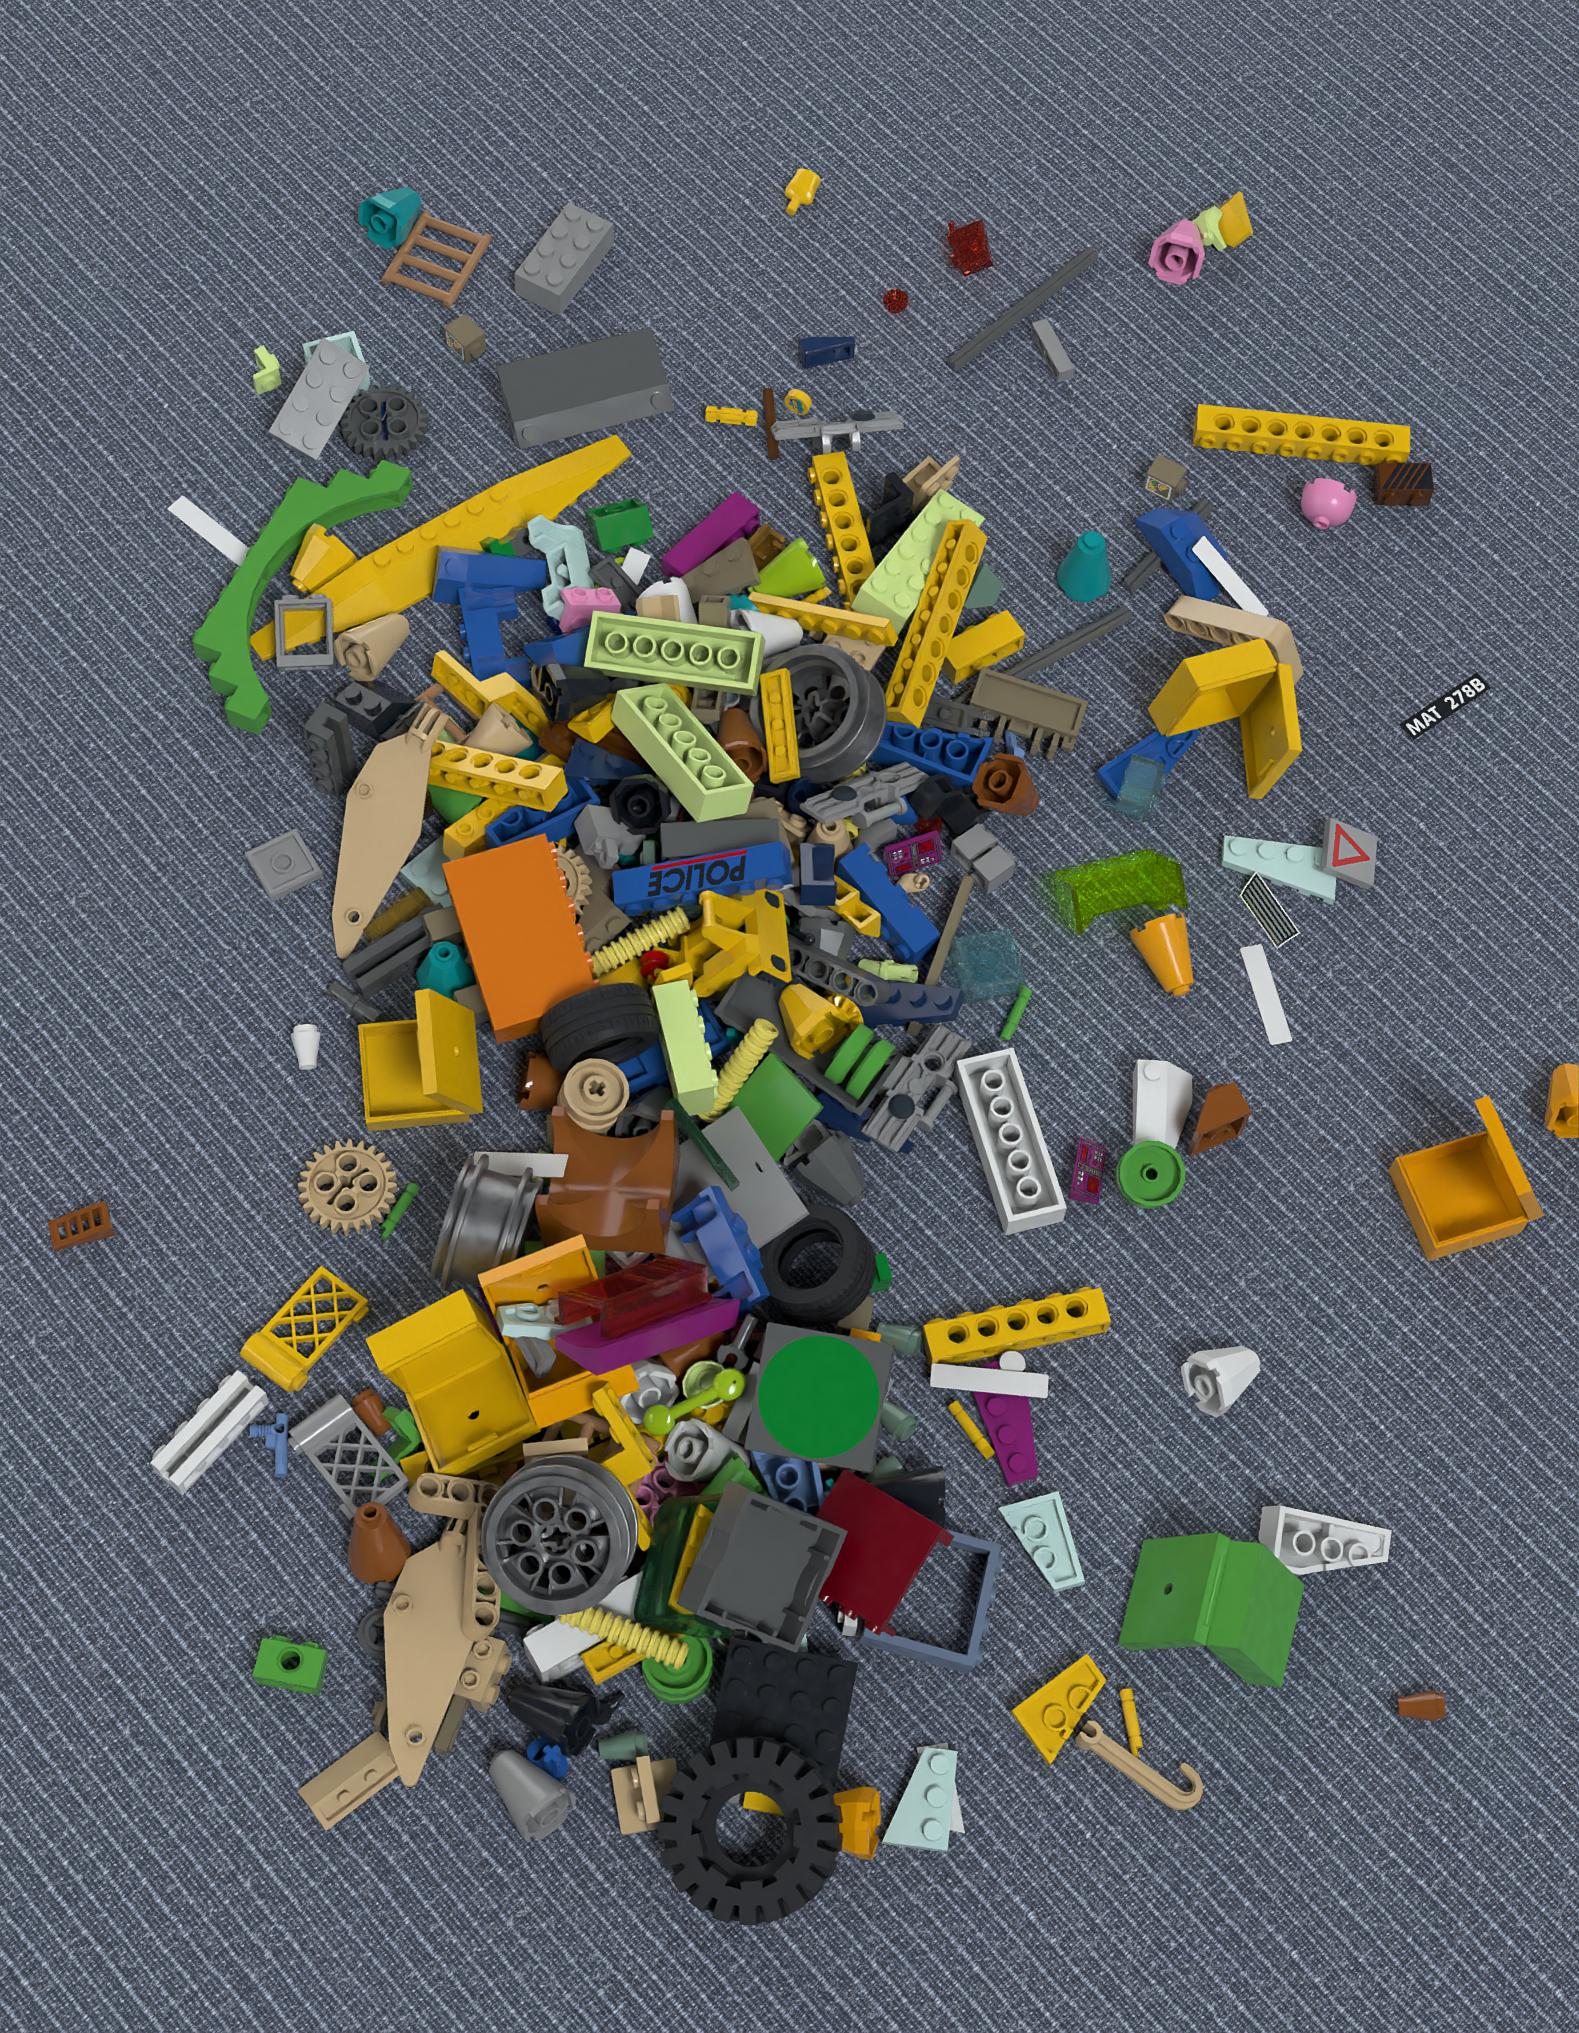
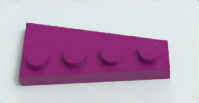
[970,1353,1038,1488]

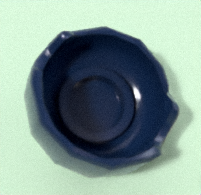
[787,777,825,820]

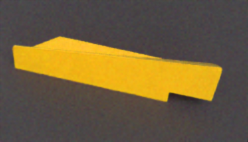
[790,845,881,938]

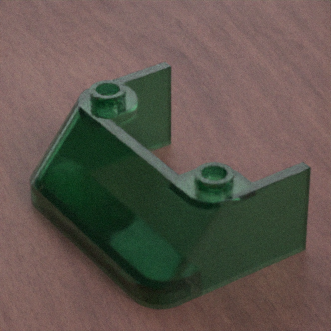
[634,1493,734,1638]

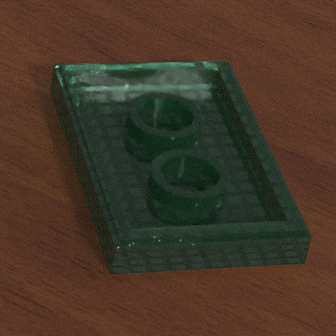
[666,1098,740,1192]

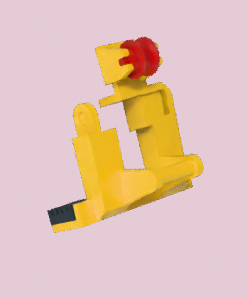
[640,889,792,997]

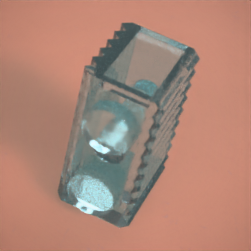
[1113,753,1167,822]

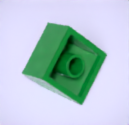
[584,497,654,553]

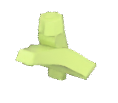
[1192,205,1227,251]

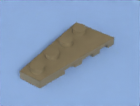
[681,537,762,610]

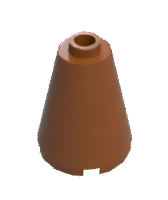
[715,708,768,783]
[517,1051,567,1110]
[650,1330,727,1396]
[347,1502,411,1584]

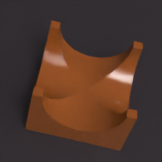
[535,1106,681,1253]

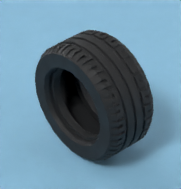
[539,983,660,1075]
[758,1204,877,1327]

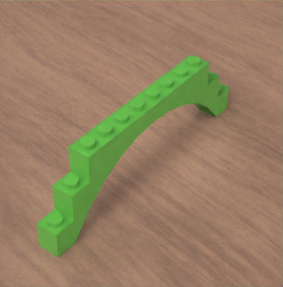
[192,460,413,735]

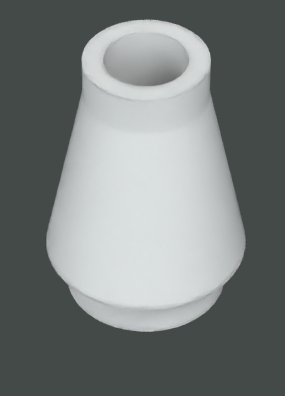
[291,1024,320,1070]

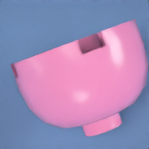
[1301,478,1357,529]

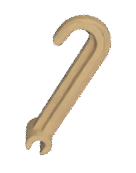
[1075,1720,1203,1810]

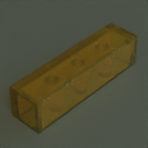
[363,887,432,944]

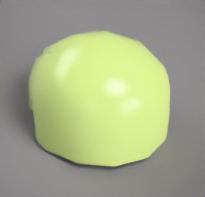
[682,1360,725,1409]

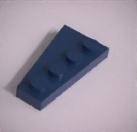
[854,980,965,1029]

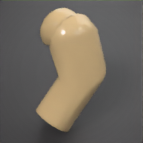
[895,873,930,893]

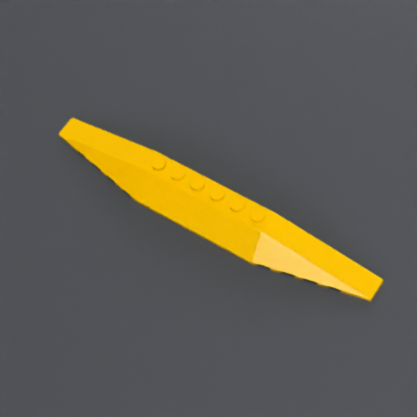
[251,435,631,661]

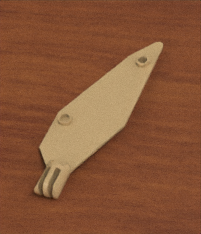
[332,703,450,959]
[383,1517,474,1787]

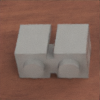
[950,823,1015,895]

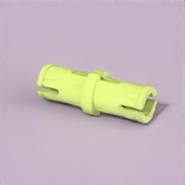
[858,959,918,984]

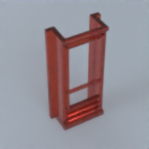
[554,1254,713,1339]

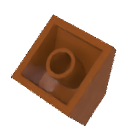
[1187,1082,1252,1157]

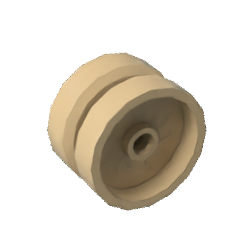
[557,1058,629,1134]

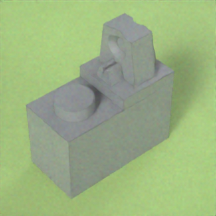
[574,804,646,869]

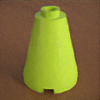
[747,537,827,598]

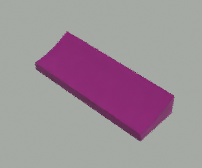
[554,1288,740,1376]

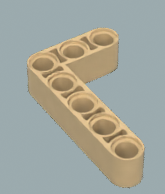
[1164,595,1304,686]
[408,1473,501,1642]

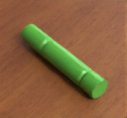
[999,987,1032,1041]
[381,1182,420,1240]

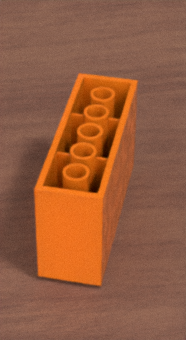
[442,833,601,1045]

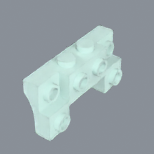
[527,515,595,621]

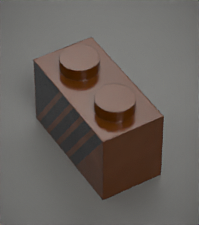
[1372,463,1434,507]

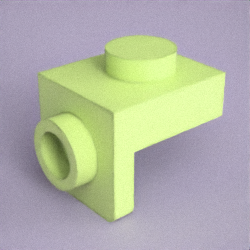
[252,345,281,395]

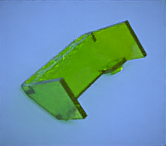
[1049,849,1188,935]

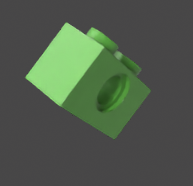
[253,1636,329,1696]

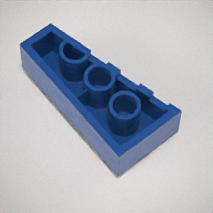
[869,721,994,788]
[485,764,600,850]
[836,842,941,965]

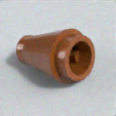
[351,1388,392,1437]
[1397,1689,1445,1722]

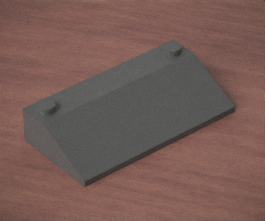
[495,327,674,449]
[714,971,903,1116]

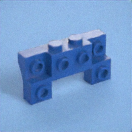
[458,586,532,689]
[617,1000,731,1094]
[670,1186,770,1320]

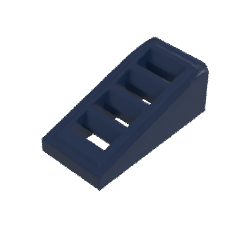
[798,337,855,369]

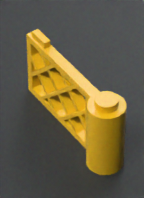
[240,1266,369,1393]

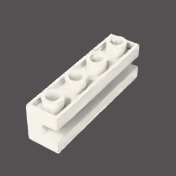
[151,1370,269,1495]

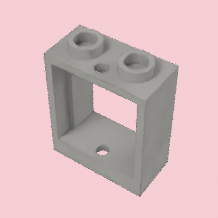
[274,594,336,672]

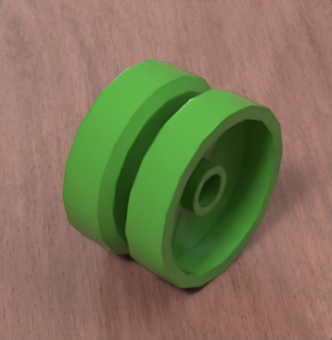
[824,1023,896,1100]
[1115,1141,1185,1209]
[642,1629,712,1705]

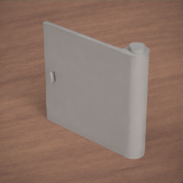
[652,1106,810,1294]

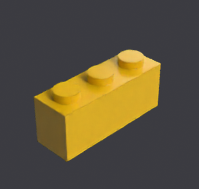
[941,610,1025,685]

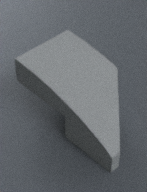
[784,1119,831,1169]

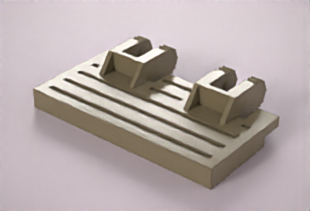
[969,667,1088,761]

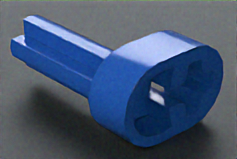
[527,1738,568,1781]

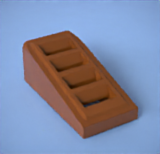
[48,1201,115,1251]

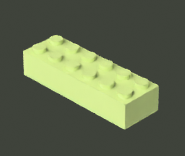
[851,488,985,637]
[584,610,766,696]
[611,683,754,823]

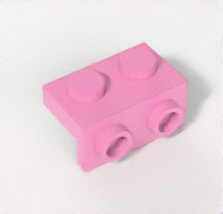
[559,587,621,633]

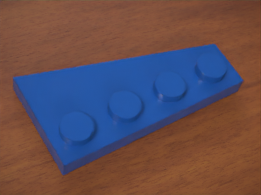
[1095,729,1200,818]

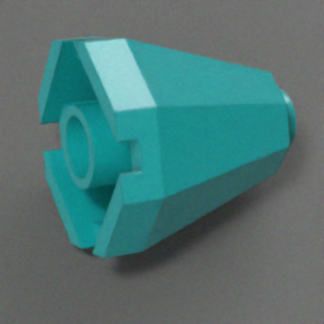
[358,187,422,250]
[416,941,477,1000]

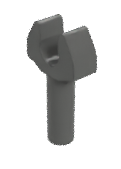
[717,1314,759,1370]

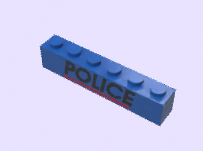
[612,841,793,916]

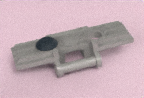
[771,410,904,454]
[800,762,929,829]
[861,1023,972,1154]

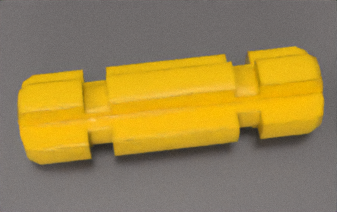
[705,406,758,426]

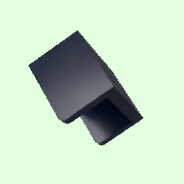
[798,843,837,906]

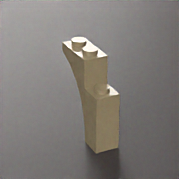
[691,595,731,724]
[573,843,631,956]

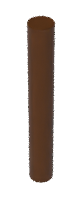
[762,388,779,460]

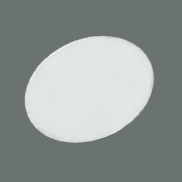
[1000,1351,1025,1372]

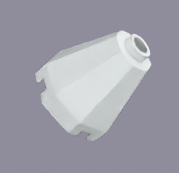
[1181,1346,1260,1418]
[619,1357,679,1424]

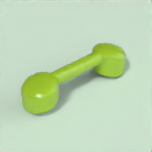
[643,1368,747,1436]

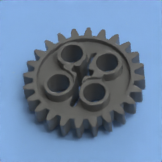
[340,383,429,462]

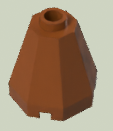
[972,753,1040,816]

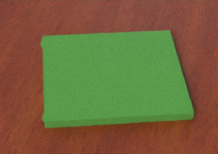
[720,1052,824,1163]

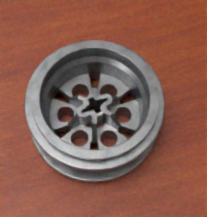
[749,644,887,783]
[431,1154,543,1304]
[481,1455,639,1615]

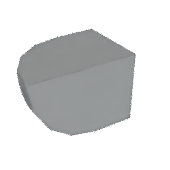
[854,818,897,855]

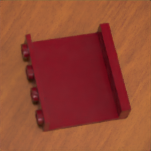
[815,1469,954,1637]

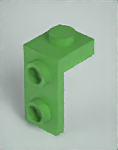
[365,1406,422,1480]

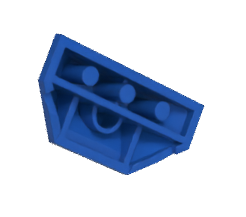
[1134,507,1227,601]

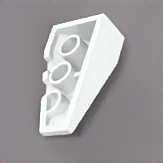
[1133,1059,1192,1180]
[1258,1505,1392,1575]

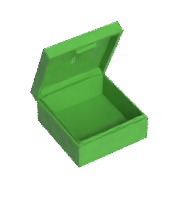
[1118,1532,1304,1688]

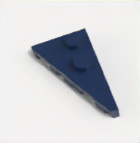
[563,737,656,787]
[814,1091,915,1155]

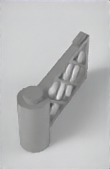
[287,1393,411,1522]

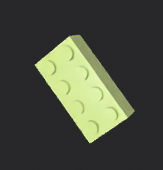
[652,979,719,1118]

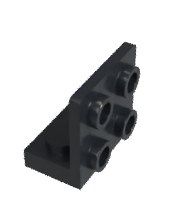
[866,471,914,549]

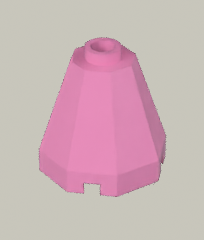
[1148,219,1205,285]

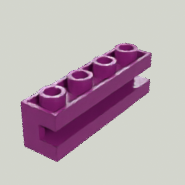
[662,491,760,579]

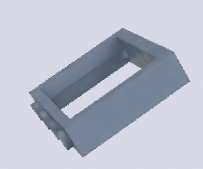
[858,1529,1003,1674]

